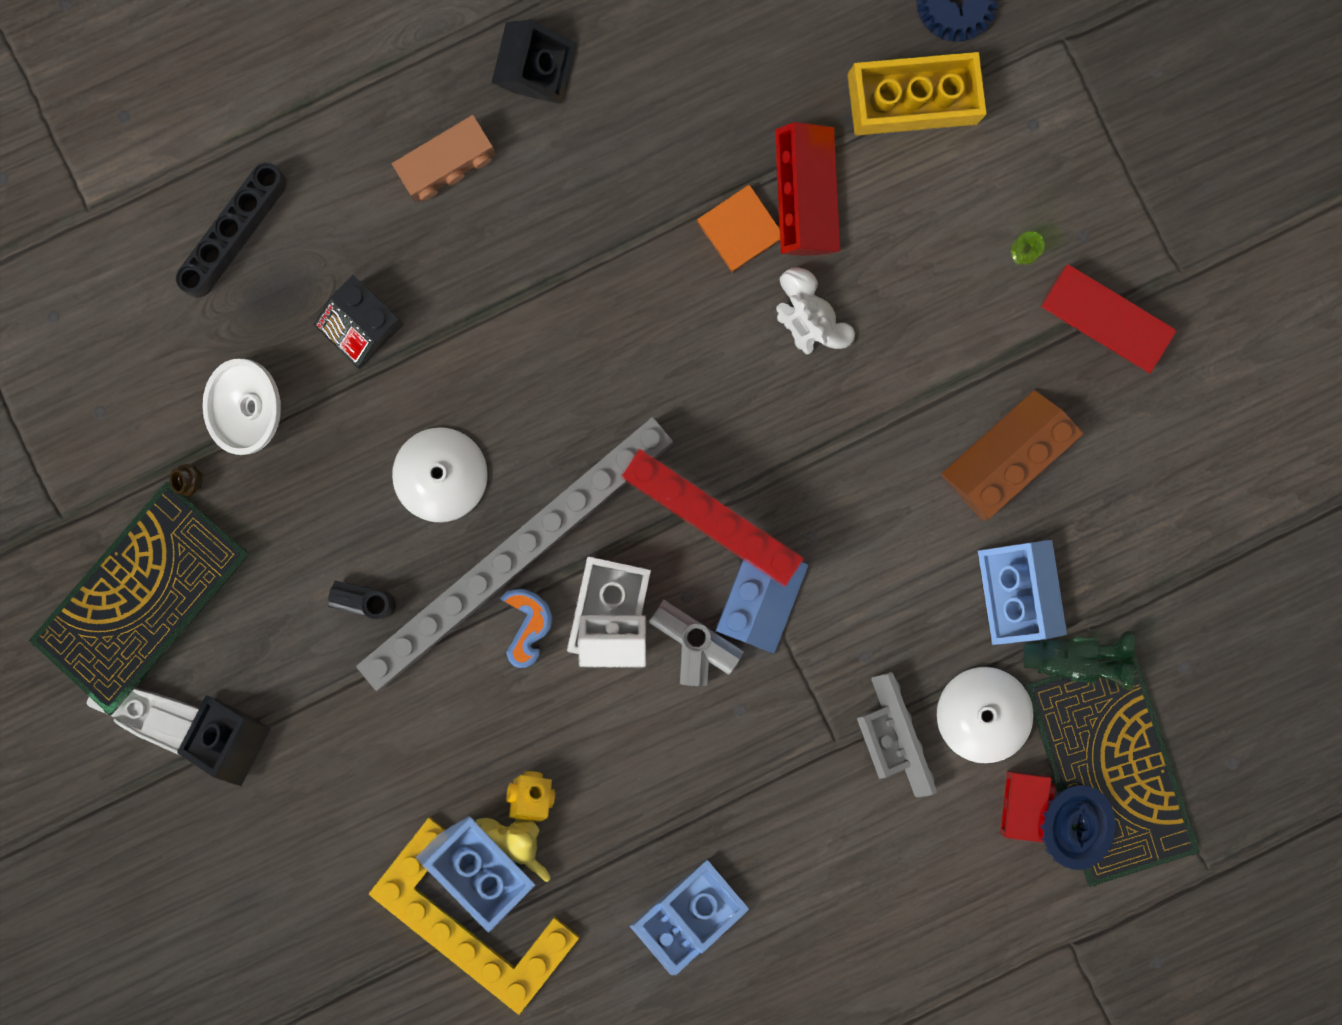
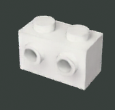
[578,616,646,667]

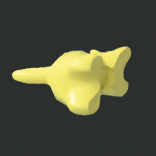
[476,818,550,882]

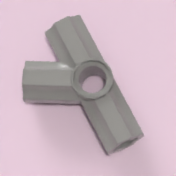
[648,599,744,686]

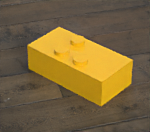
[847,52,986,136]

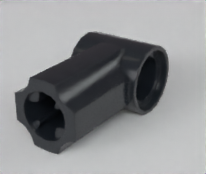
[328,580,396,619]

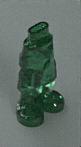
[1023,631,1135,690]

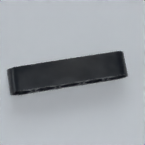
[176,162,286,298]

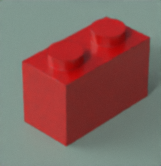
[1000,771,1055,843]

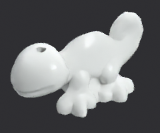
[776,267,855,354]

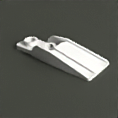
[87,686,199,756]

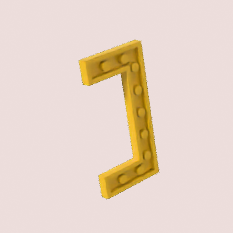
[368,817,580,1015]

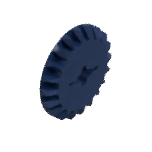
[916,0,998,42]
[1040,785,1116,870]

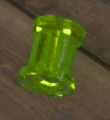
[1011,231,1045,265]

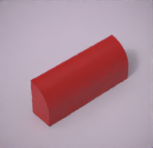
[775,122,840,256]
[1040,264,1177,374]

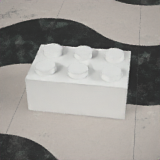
[567,557,651,654]

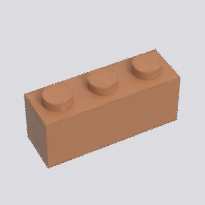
[391,115,495,202]

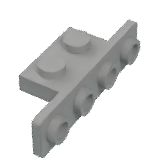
[857,672,937,797]

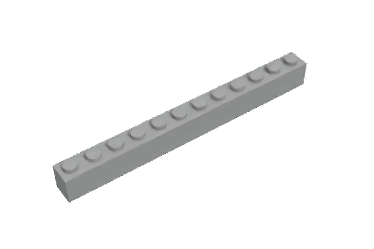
[356,417,673,691]

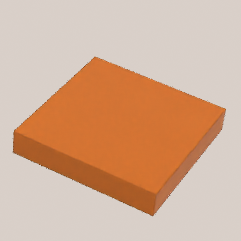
[697,185,780,273]

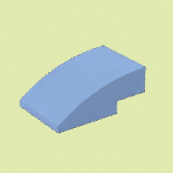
[629,860,749,975]

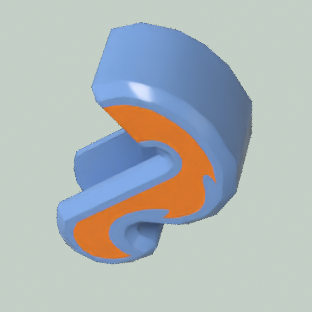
[500,589,553,668]

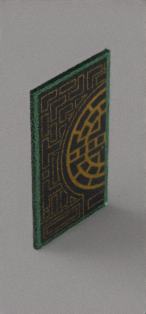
[29,481,250,715]
[1024,651,1200,887]

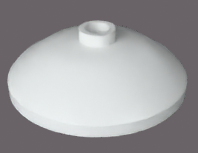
[203,359,281,455]
[392,428,488,522]
[937,667,1033,763]

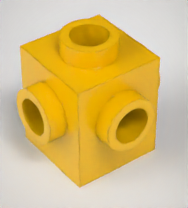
[506,771,555,822]

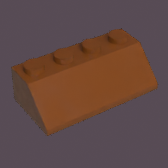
[940,390,1084,521]

